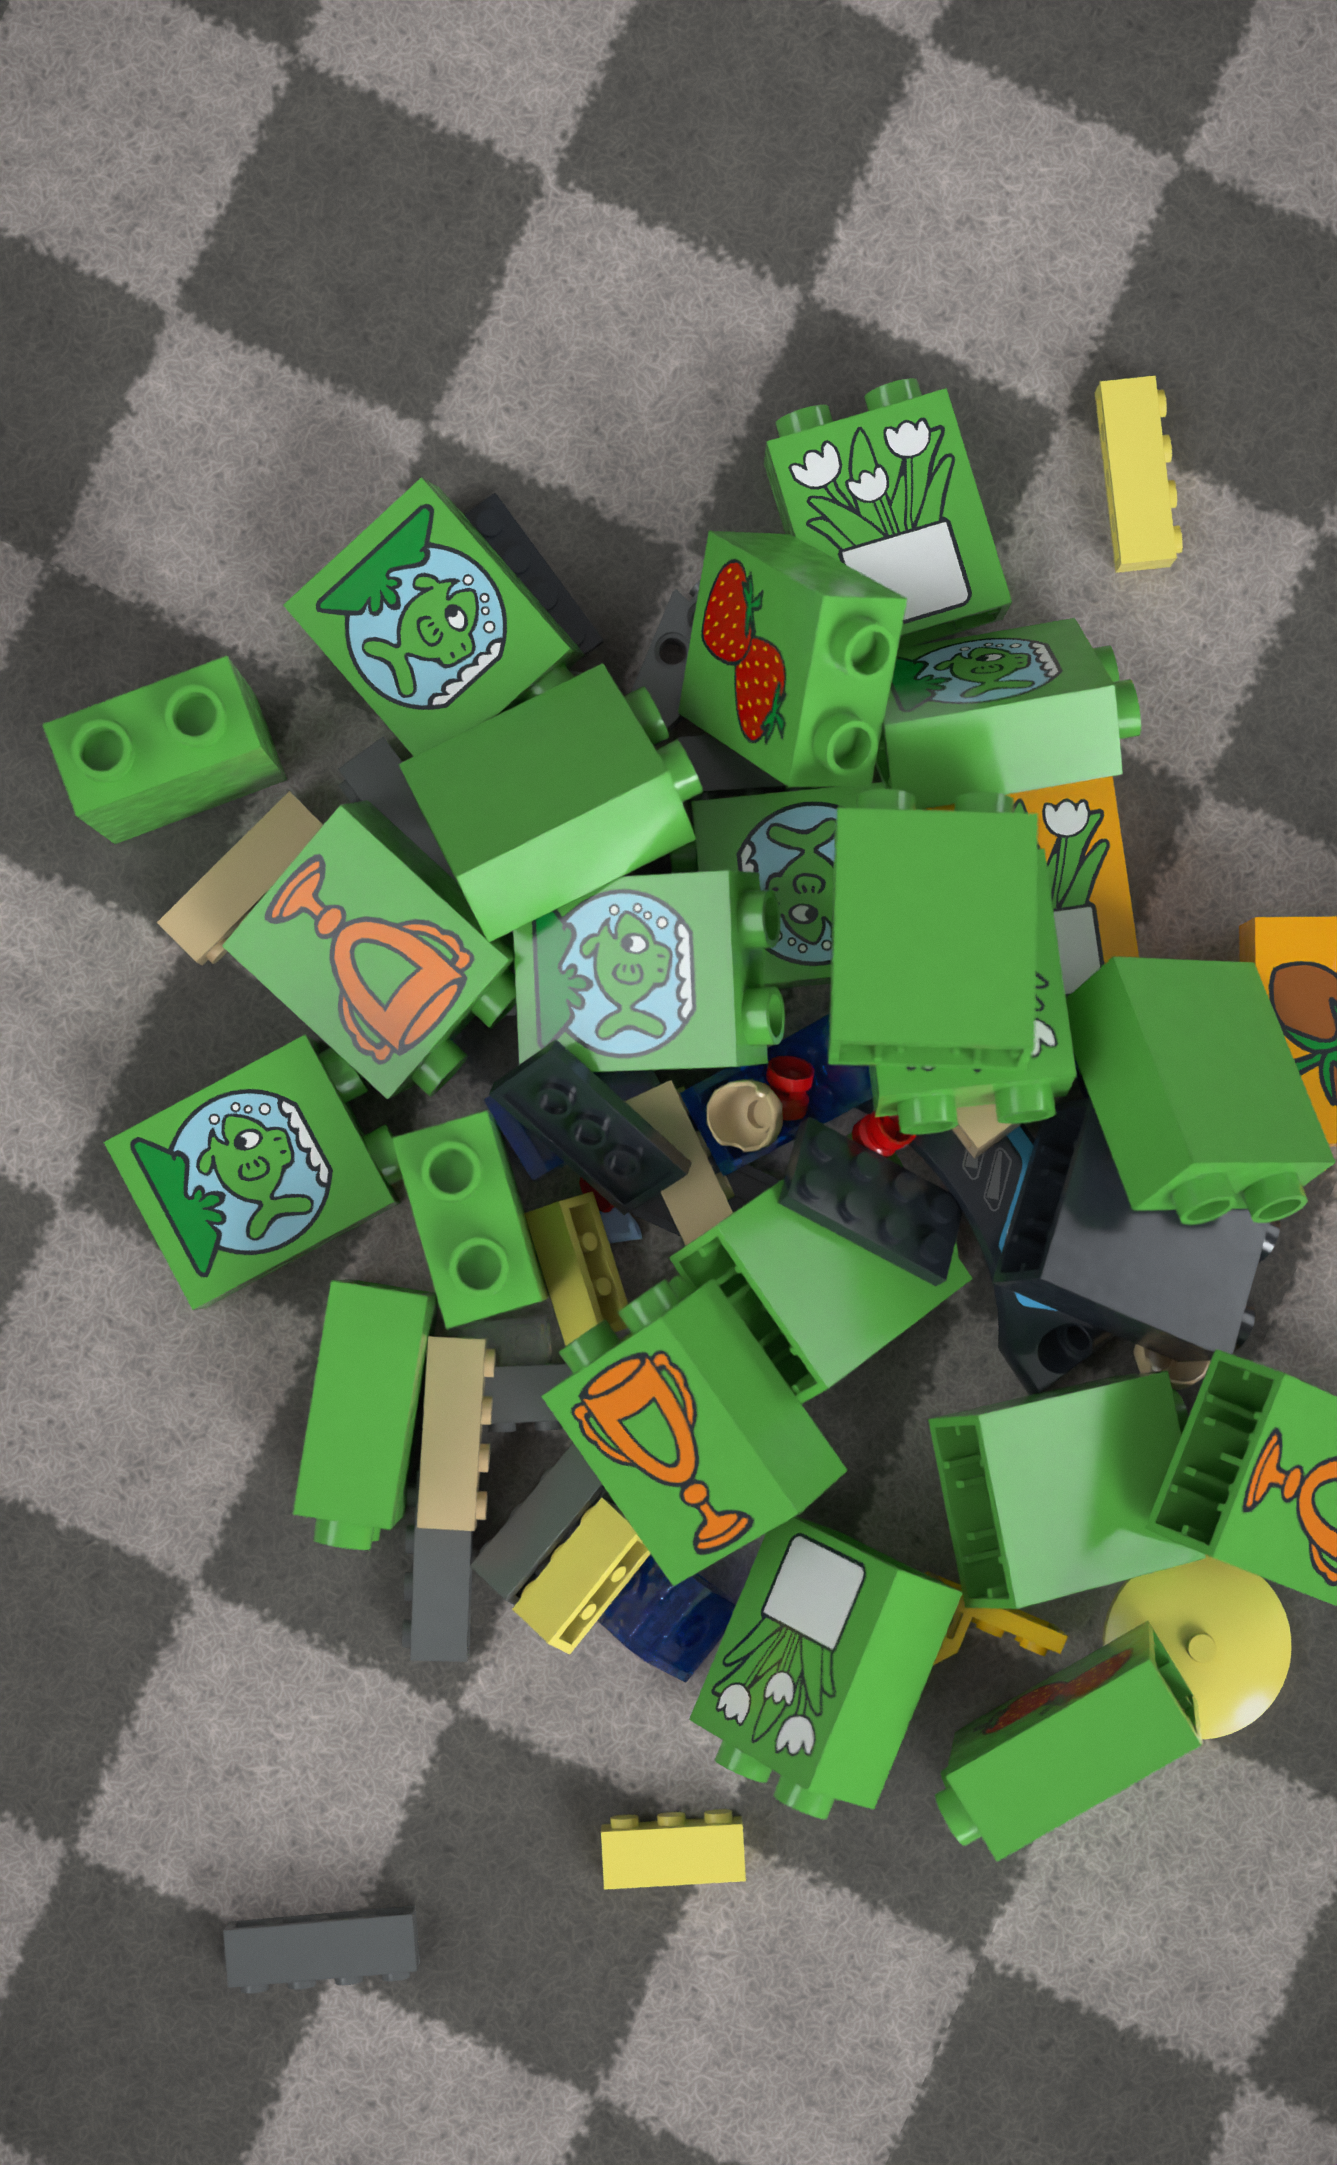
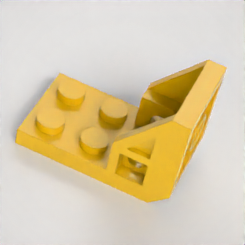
[924,1571,1068,1665]

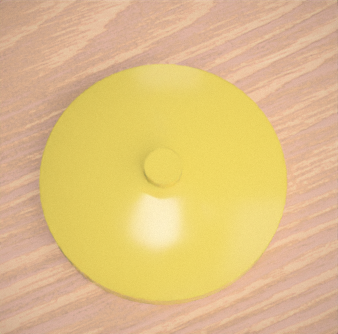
[1102,1555,1291,1739]

